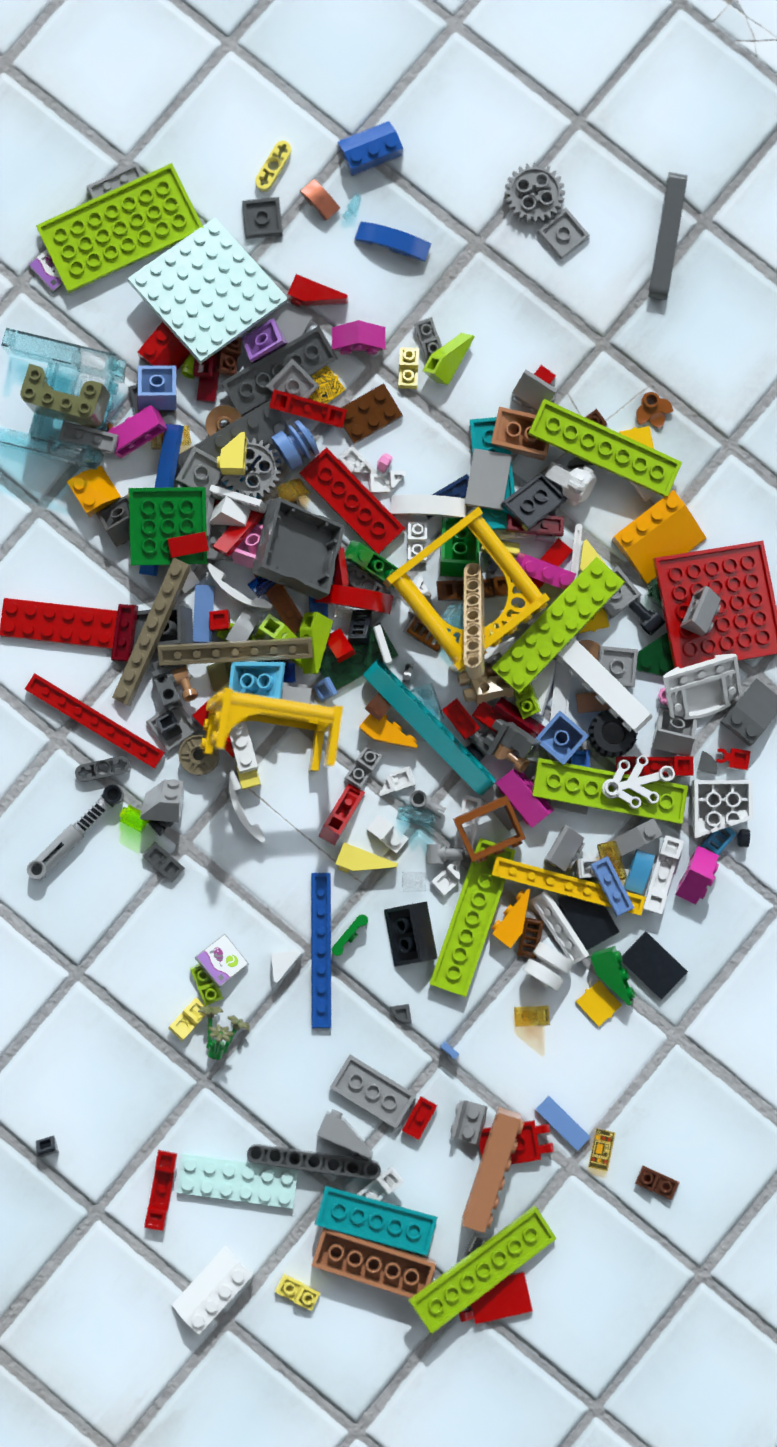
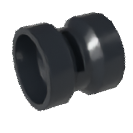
[148,820,175,836]

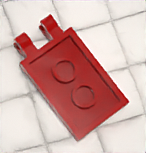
[479,1120,554,1164]
[459,1271,533,1324]

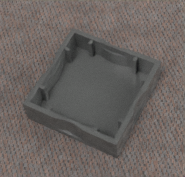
[251,497,345,600]

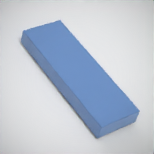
[193,585,215,643]
[590,856,634,917]
[535,1095,591,1151]

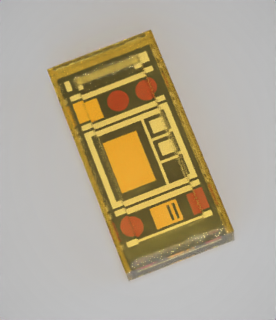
[588,1128,615,1171]

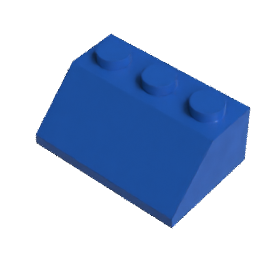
[337,121,403,176]

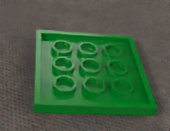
[128,487,207,565]

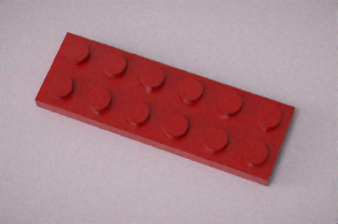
[299,447,405,555]
[0,598,118,649]

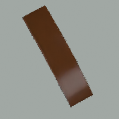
[436,576,514,601]

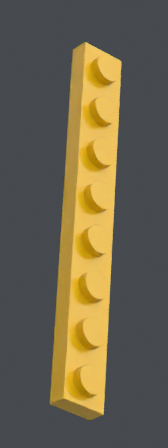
[491,856,646,916]

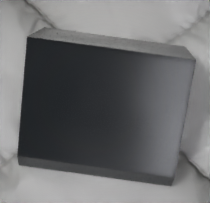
[36,1135,59,1158]

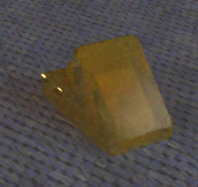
[514,1005,550,1027]

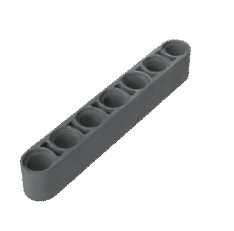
[648,172,688,300]
[247,1144,381,1179]

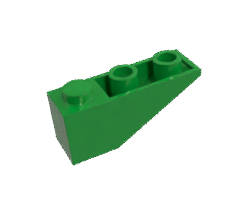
[345,541,399,588]
[590,946,635,1006]

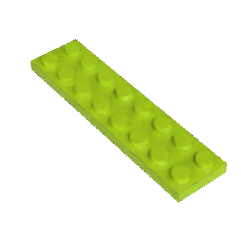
[528,399,682,497]
[491,557,625,695]
[532,758,688,824]
[429,838,516,997]
[408,1206,557,1334]

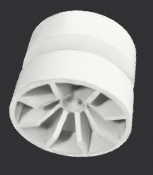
[523,942,574,991]

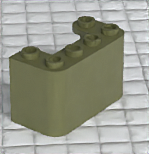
[20,364,111,429]

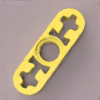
[255,141,291,192]

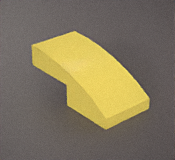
[168,998,206,1041]

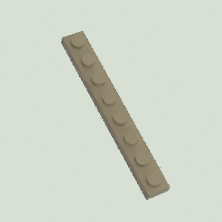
[112,558,192,706]
[157,637,313,666]

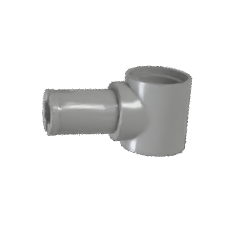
[410,790,446,819]
[427,844,465,864]

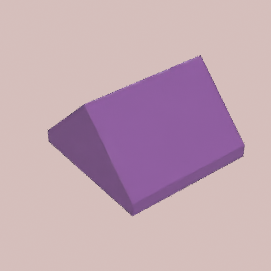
[241,318,288,363]

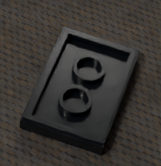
[500,472,568,532]
[558,881,620,950]
[622,931,688,1000]

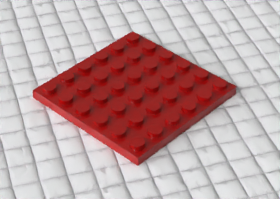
[653,541,777,669]

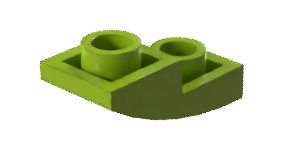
[514,683,541,719]
[190,964,223,1006]

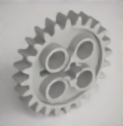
[504,162,565,224]
[219,438,281,498]

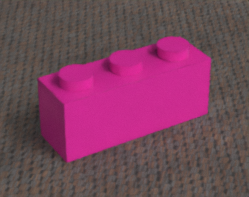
[109,405,168,458]
[516,552,576,590]
[496,768,554,828]

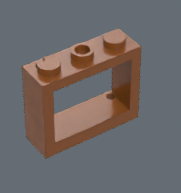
[453,795,526,863]

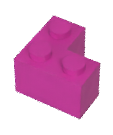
[332,320,386,355]
[675,846,719,905]

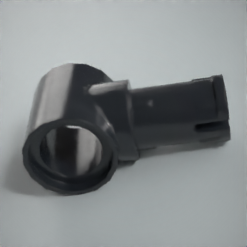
[629,599,665,636]

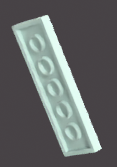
[177,1153,298,1209]

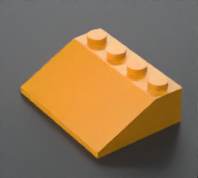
[612,490,706,584]

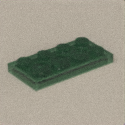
[319,623,399,691]

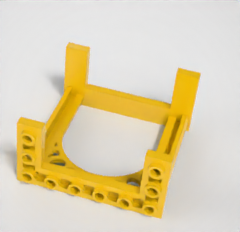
[383,507,550,673]
[200,687,343,772]

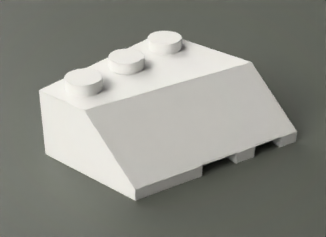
[691,780,753,838]

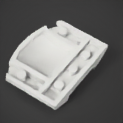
[663,654,743,719]

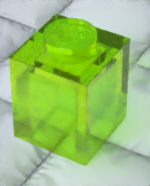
[119,805,149,833]

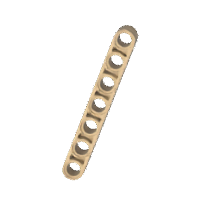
[464,563,485,679]

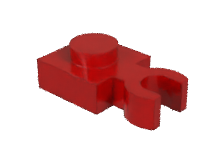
[715,748,751,771]

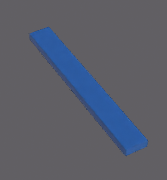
[139,424,184,576]
[311,873,331,1028]

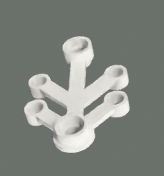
[602,755,675,809]

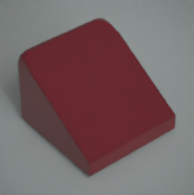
[193,358,216,380]

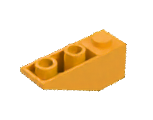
[359,714,418,749]
[491,888,530,948]

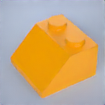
[67,466,122,517]

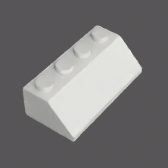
[172,1246,254,1335]

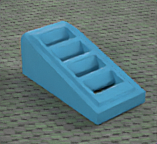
[700,827,737,855]

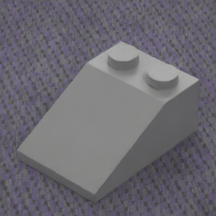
[317,1109,373,1158]

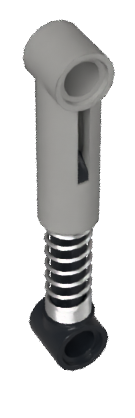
[27,784,124,880]

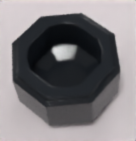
[737,829,750,848]

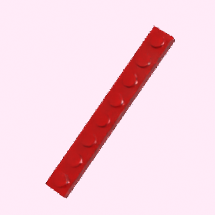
[25,673,165,769]

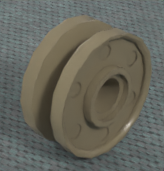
[178,735,220,776]

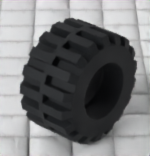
[588,709,638,758]

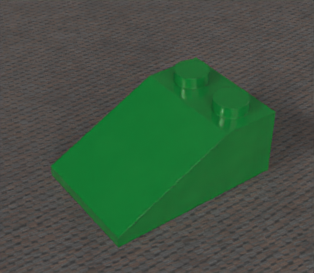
[440,517,480,577]

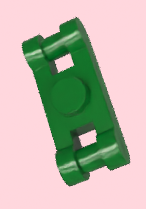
[332,914,368,956]

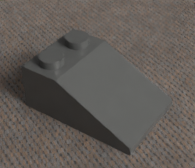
[133,605,193,649]
[720,678,777,746]

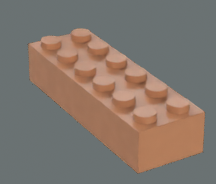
[462,1107,524,1233]
[311,1227,436,1298]

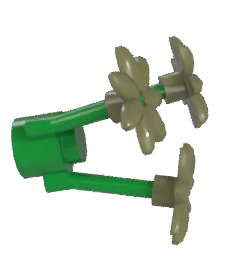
[198,1006,250,1060]

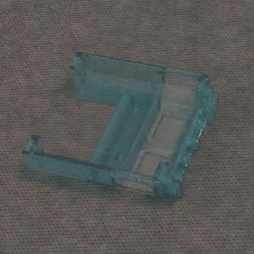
[0,328,126,469]

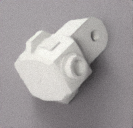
[545,461,597,506]

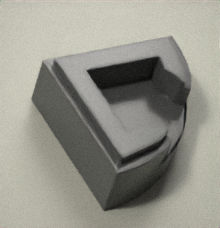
[402,663,414,683]
[697,751,717,775]
[390,1004,412,1023]

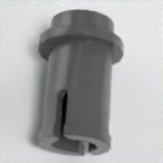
[469,731,489,756]

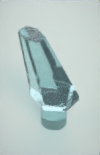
[342,193,361,221]

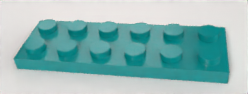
[470,417,515,530]
[314,1186,438,1256]

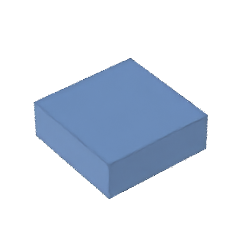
[313,677,338,703]
[440,1041,459,1059]

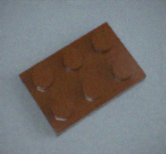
[341,383,403,445]

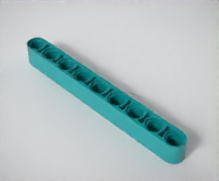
[363,660,496,796]

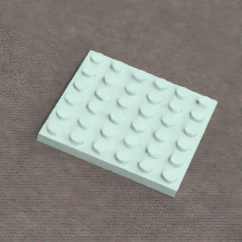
[127,217,288,364]

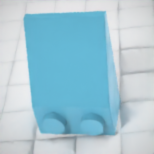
[229,662,285,699]

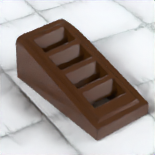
[403,615,441,652]
[517,917,544,959]

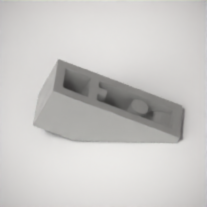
[600,818,663,862]

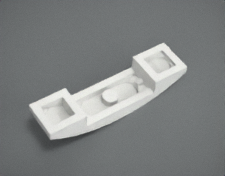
[390,495,467,518]
[207,563,274,611]
[229,771,266,843]
[643,835,684,915]
[357,1166,404,1201]

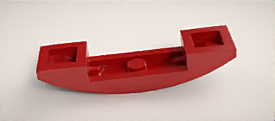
[269,389,347,428]
[315,584,393,615]
[616,756,694,777]
[144,1150,178,1231]

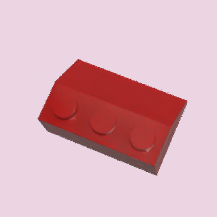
[137,321,190,371]

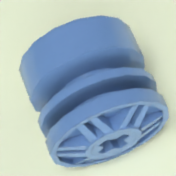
[271,420,320,471]

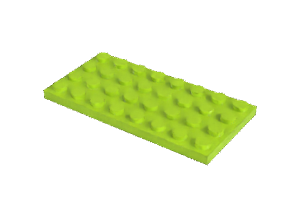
[36,163,204,294]

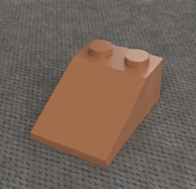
[491,406,549,461]

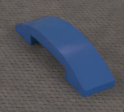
[354,222,431,262]

